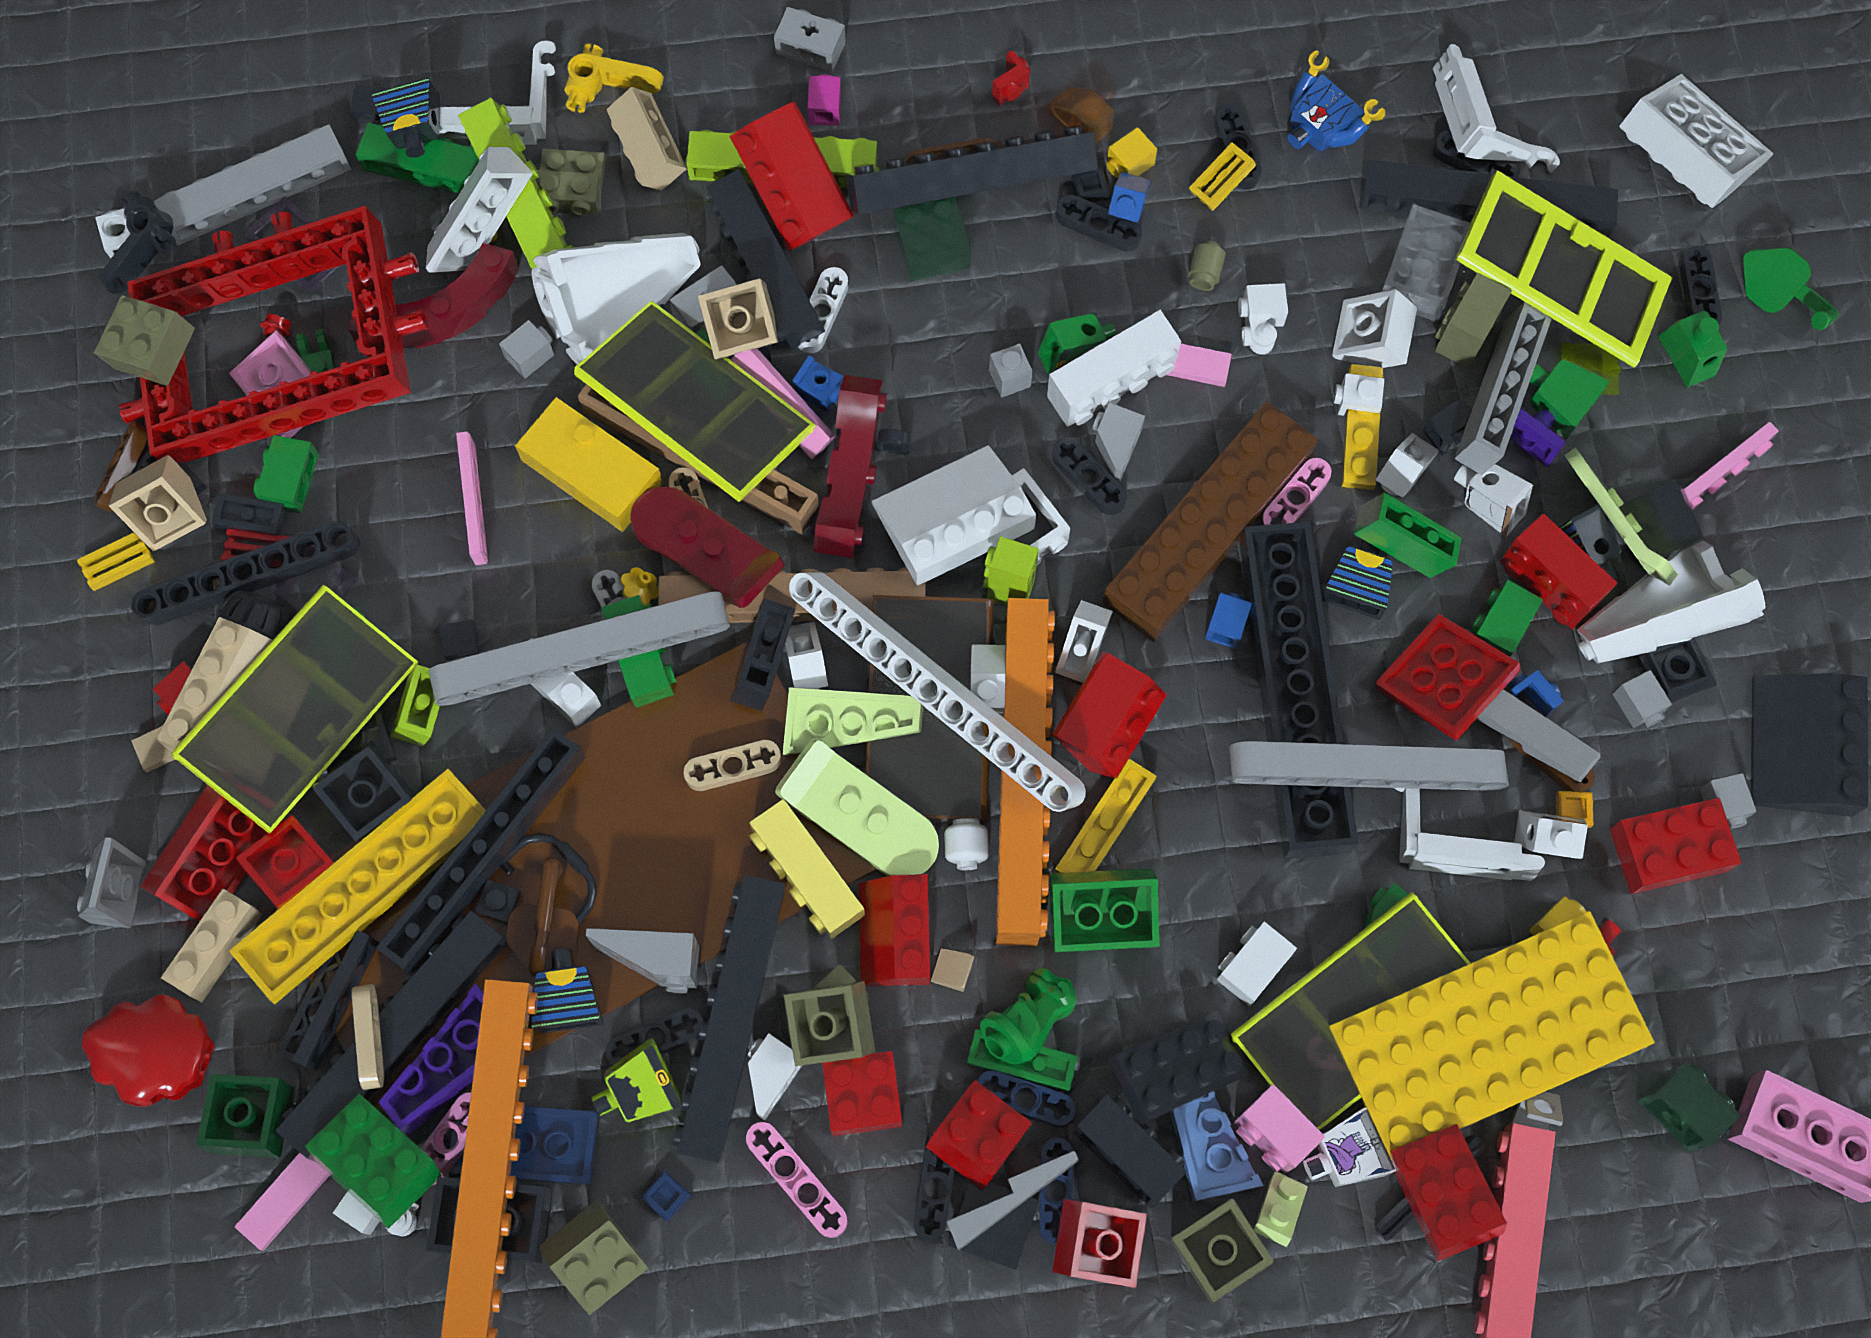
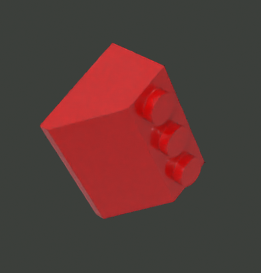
[1052,652,1167,779]
[859,874,930,986]

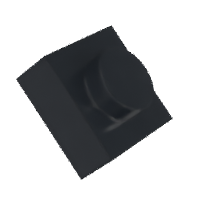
[475,880,522,924]

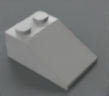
[77,837,146,929]
[586,928,700,993]

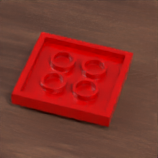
[1375,614,1520,741]

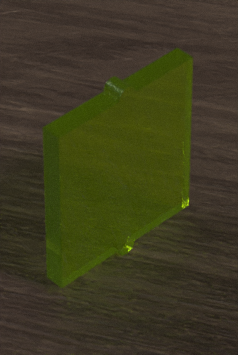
[1560,343,1622,395]

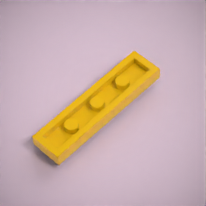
[1341,364,1383,490]
[1055,759,1157,873]

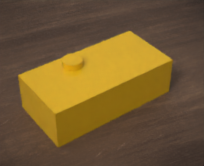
[515,397,663,532]

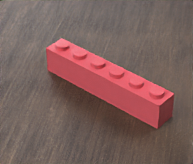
[1473,1123,1556,1338]

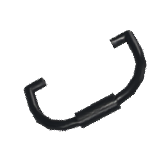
[500,833,597,925]

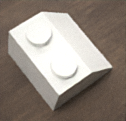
[1332,289,1417,368]

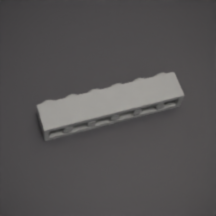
[154,124,351,246]
[1454,302,1552,475]

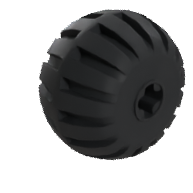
[215,591,300,647]

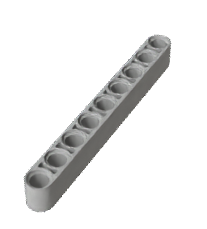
[428,592,730,706]
[1229,741,1509,791]

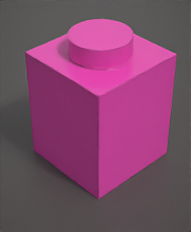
[808,74,841,126]

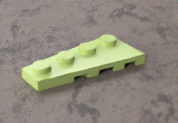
[783,687,923,756]

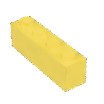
[749,799,865,939]

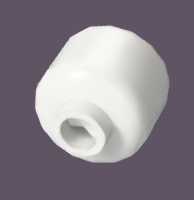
[944,818,989,870]

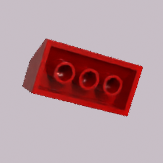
[729,101,854,251]
[140,770,277,922]

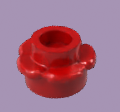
[260,314,292,337]

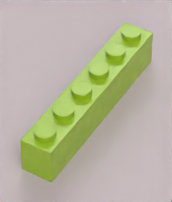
[458,98,573,269]
[687,130,877,188]

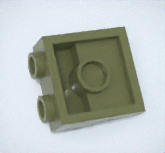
[535,149,606,216]

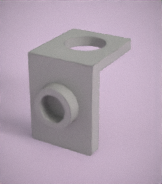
[1510,1092,1563,1130]

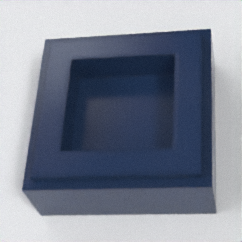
[640,1171,692,1222]

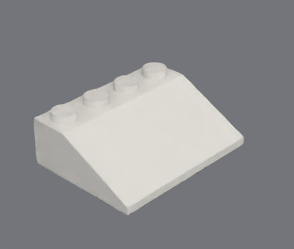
[1619,74,1774,208]
[872,445,1036,586]

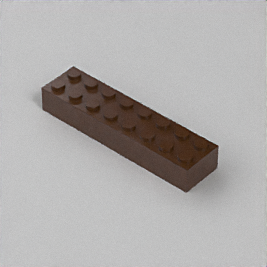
[1102,401,1319,642]

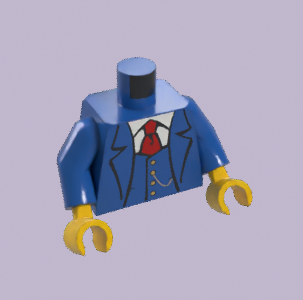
[1287,50,1385,151]

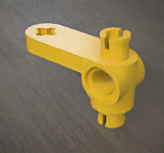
[565,44,664,113]

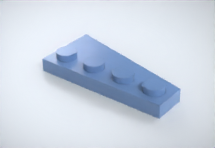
[1170,1092,1264,1202]

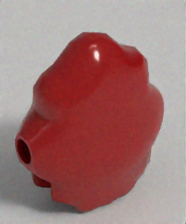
[82,994,215,1107]

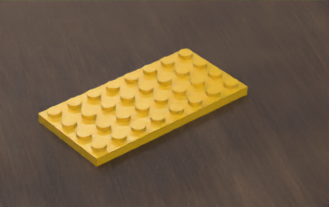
[1328,911,1655,1159]

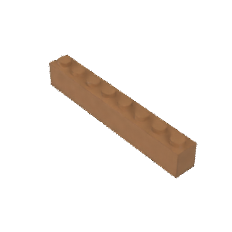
[578,372,819,535]
[659,567,926,623]

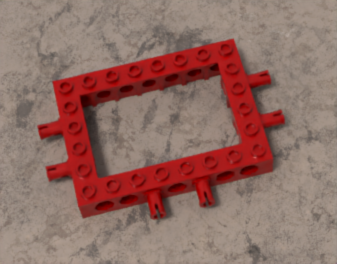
[119,206,429,463]

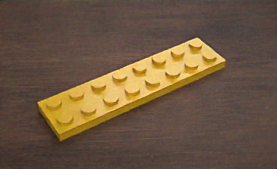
[229,769,486,1004]

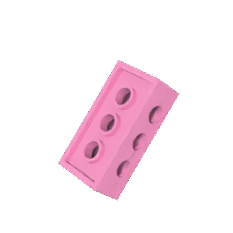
[1728,1070,1871,1203]

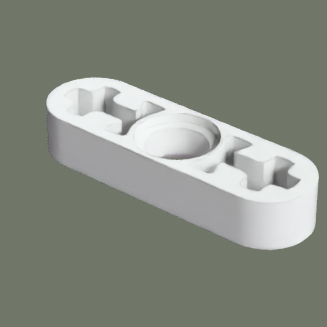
[798,267,848,353]

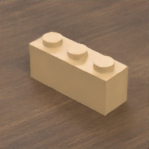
[606,87,687,191]
[161,889,263,1002]

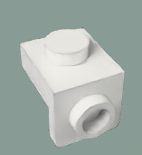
[1333,373,1384,416]

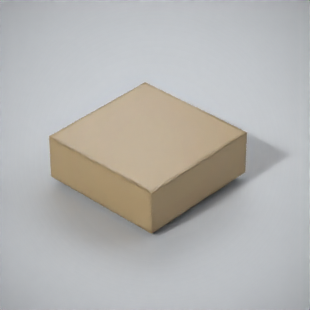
[131,726,175,773]

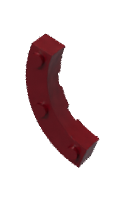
[348,243,519,349]
[813,374,888,558]

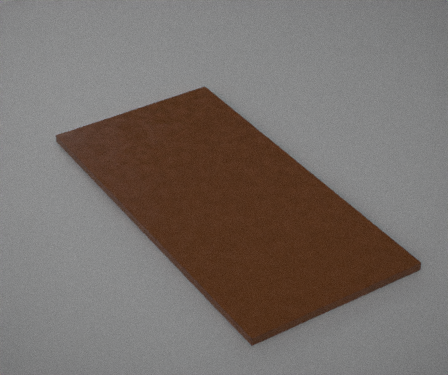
[277,641,878,1127]

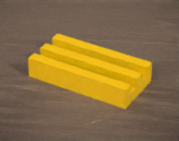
[1189,143,1256,211]
[77,533,155,591]

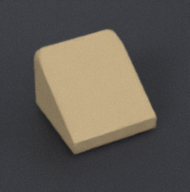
[931,948,974,992]

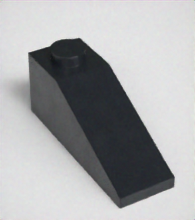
[730,598,796,711]

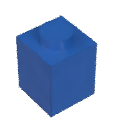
[1108,172,1152,223]
[1205,593,1252,649]

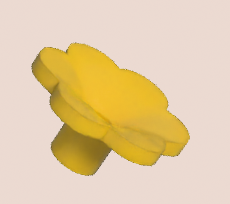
[620,567,659,605]

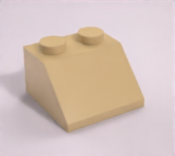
[698,279,778,360]
[109,455,207,552]

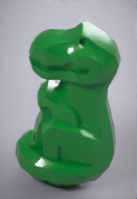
[980,968,1077,1064]

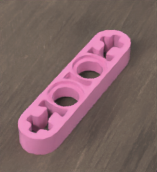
[746,1122,848,1238]

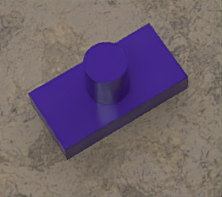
[1510,408,1566,467]

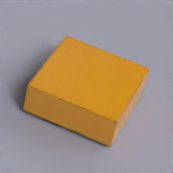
[1556,791,1594,828]

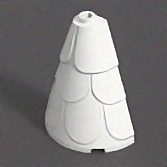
[532,233,701,365]
[1577,541,1765,663]

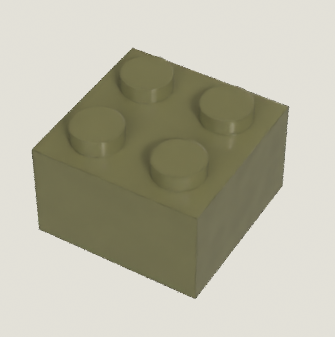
[1435,273,1512,369]
[94,295,195,386]
[784,981,875,1066]
[1171,1198,1274,1304]
[538,1200,648,1315]

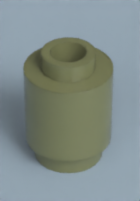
[1188,241,1226,291]

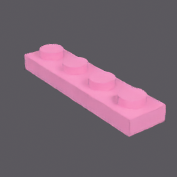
[1684,422,1778,511]

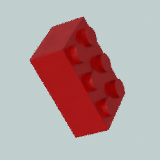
[1500,513,1617,630]
[1610,798,1742,894]
[1390,1124,1507,1262]

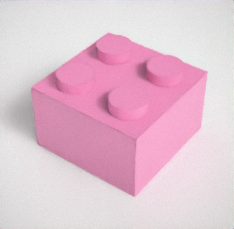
[1234,1084,1325,1174]

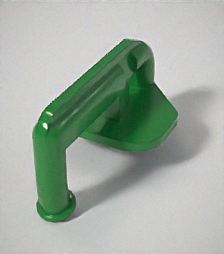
[1743,247,1839,330]

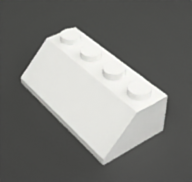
[426,147,533,273]

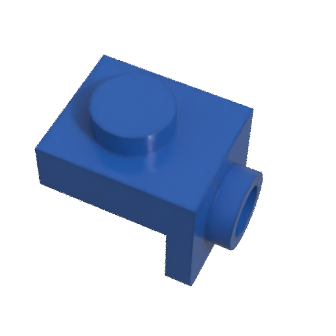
[1509,670,1564,717]

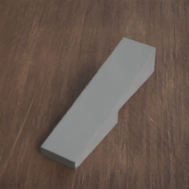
[1476,689,1600,782]
[947,1151,1078,1251]

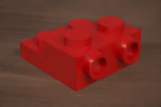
[236,815,334,910]

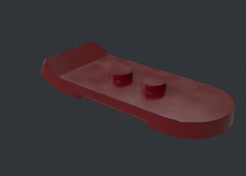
[630,487,784,608]

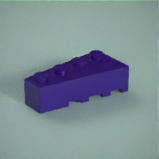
[379,983,484,1135]

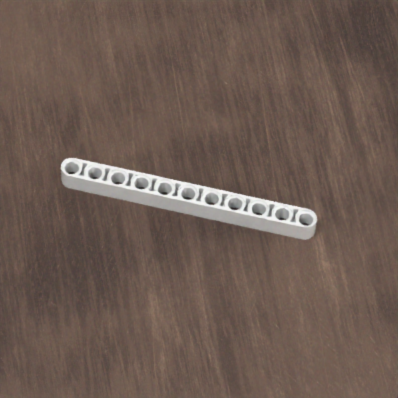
[789,572,1086,812]

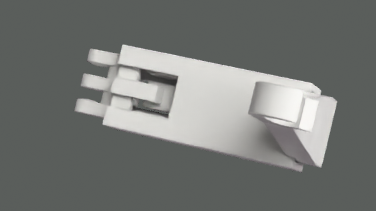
[437,41,556,145]
[1433,44,1560,173]
[1395,788,1545,881]

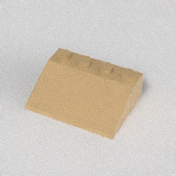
[157,617,322,786]

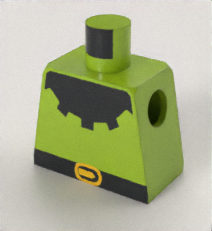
[592,1038,682,1122]

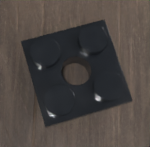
[1636,637,1717,703]

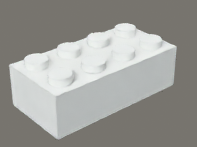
[1047,310,1181,428]

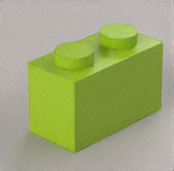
[390,664,440,747]

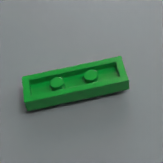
[967,1029,1078,1092]

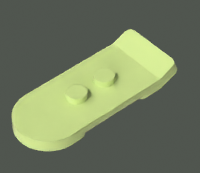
[1565,448,1678,586]
[775,740,939,876]

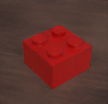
[822,1051,902,1137]
[926,1080,1032,1191]
[1052,1199,1147,1288]

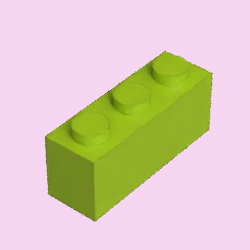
[983,536,1039,607]

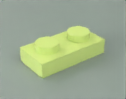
[1254,1172,1308,1247]

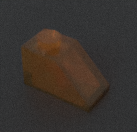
[1047,87,1114,143]

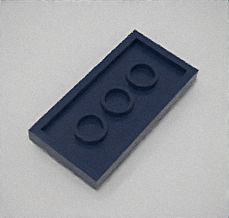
[448,1104,599,1185]

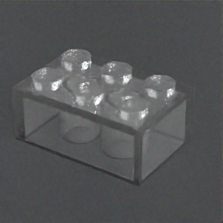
[1381,204,1471,322]

